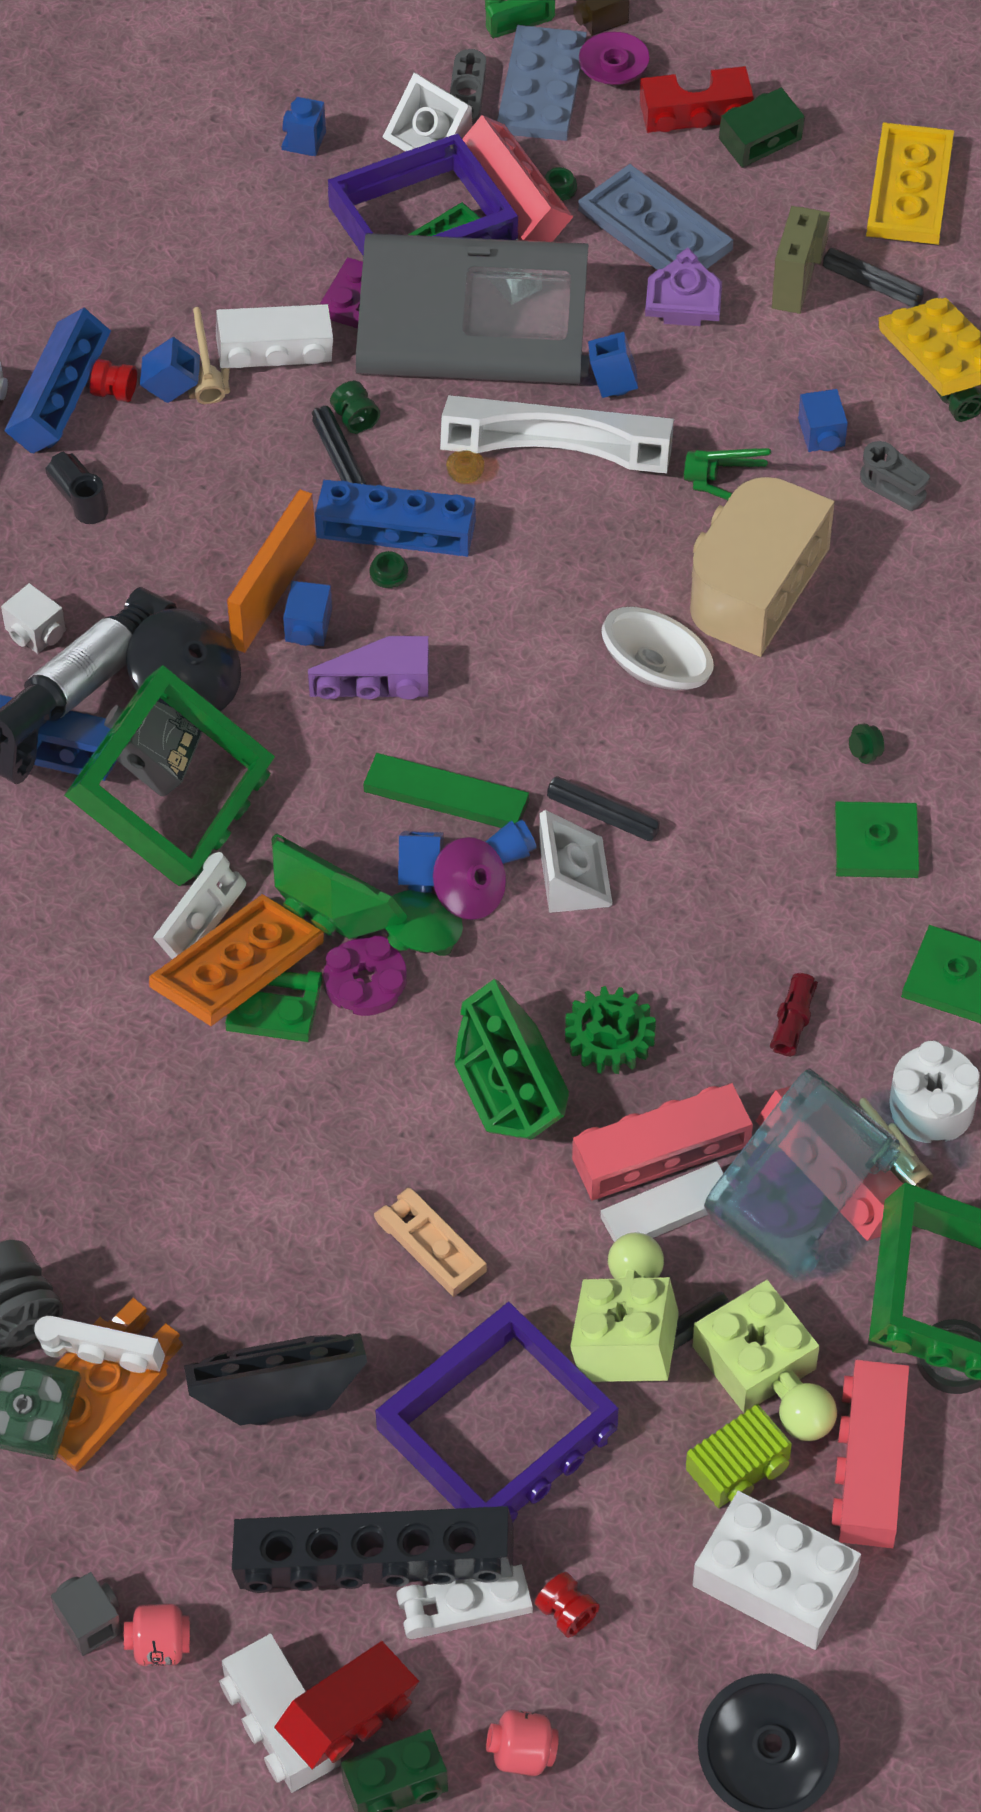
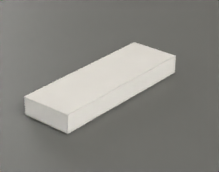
[601,1161,737,1242]

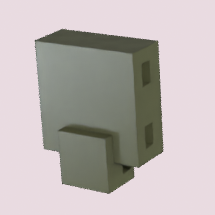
[772,206,830,314]

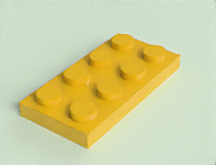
[866,122,954,245]
[878,297,981,396]

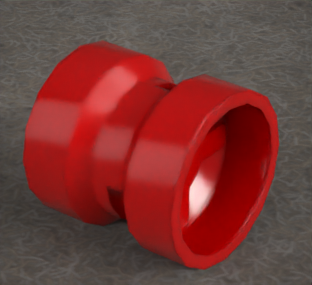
[90,359,138,402]
[535,1572,600,1638]

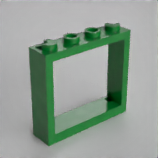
[64,665,275,886]
[869,1182,981,1380]

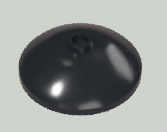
[126,609,241,712]
[698,1673,840,1812]

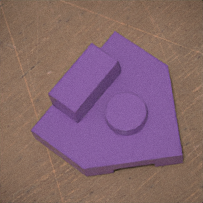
[645,247,722,326]

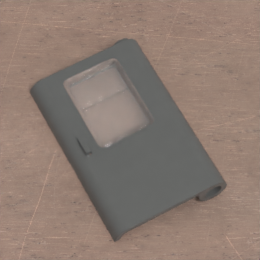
[356,233,589,385]

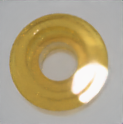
[446,450,484,484]

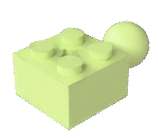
[570,1232,679,1382]
[693,1280,837,1441]

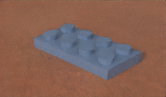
[497,25,587,141]
[578,164,733,270]

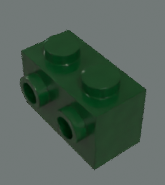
[719,87,805,168]
[341,1729,448,1812]

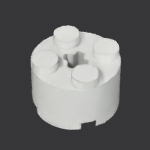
[889,1041,979,1143]

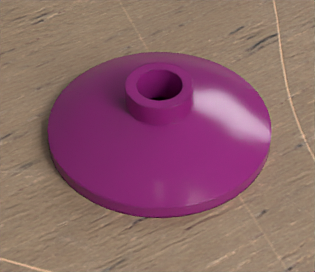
[579,31,650,85]
[433,837,506,920]

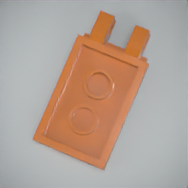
[46,1298,183,1472]

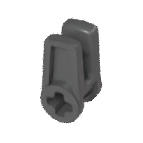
[860,441,930,511]

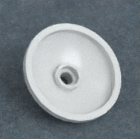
[602,607,714,690]

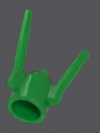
[684,448,771,501]

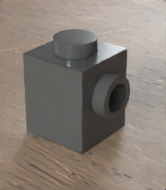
[51,1572,123,1656]

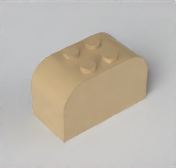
[690,477,835,657]

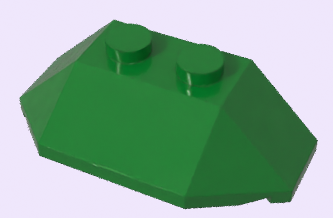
[271,833,408,939]
[454,979,569,1140]

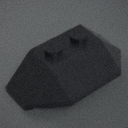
[184,1333,367,1426]

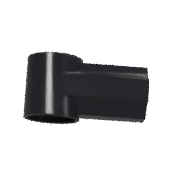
[45,451,109,524]

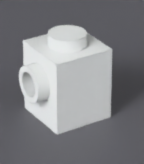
[1,583,66,654]

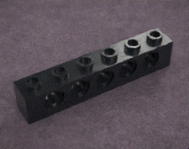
[231,1506,514,1593]

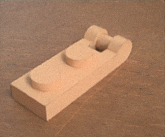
[374,1188,487,1297]

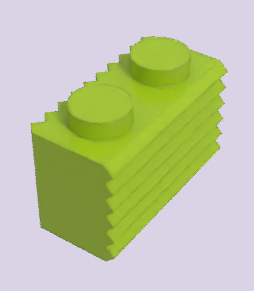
[686,1404,792,1508]

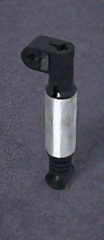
[0,587,177,784]

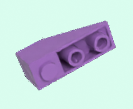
[308,636,429,700]

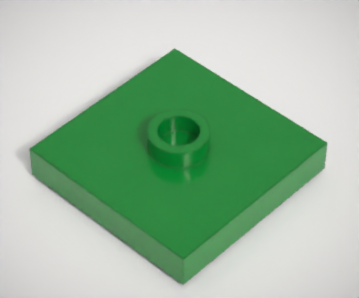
[835,801,919,878]
[901,925,981,1024]

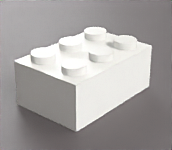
[693,1491,861,1650]

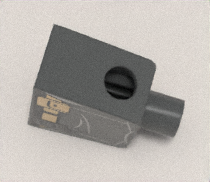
[104,702,203,797]

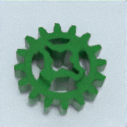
[565,986,656,1074]

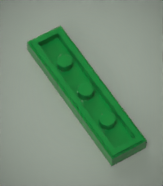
[363,753,529,828]

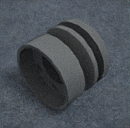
[0,1240,63,1357]

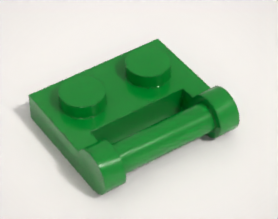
[225,970,322,1042]

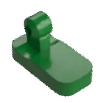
[485,0,555,39]

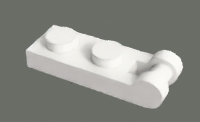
[153,852,246,959]
[34,1316,165,1373]
[396,1564,533,1639]

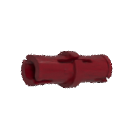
[770,973,818,1057]

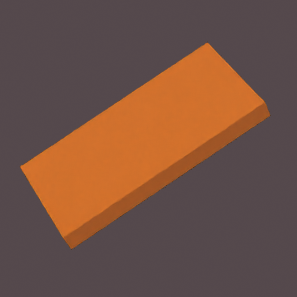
[227,489,316,653]
[149,894,324,1026]

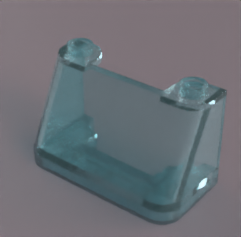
[704,1068,900,1282]

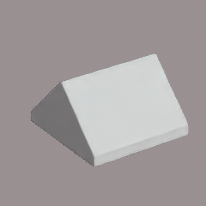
[383,73,472,151]
[539,810,613,913]

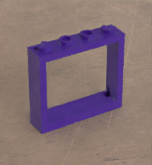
[328,133,518,256]
[375,1301,619,1522]

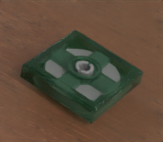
[0,1355,82,1461]

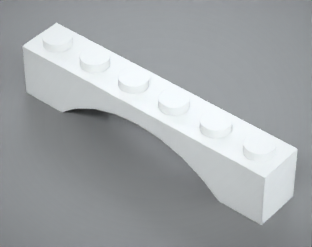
[440,395,674,473]

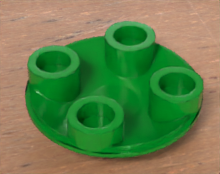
[385,890,463,956]

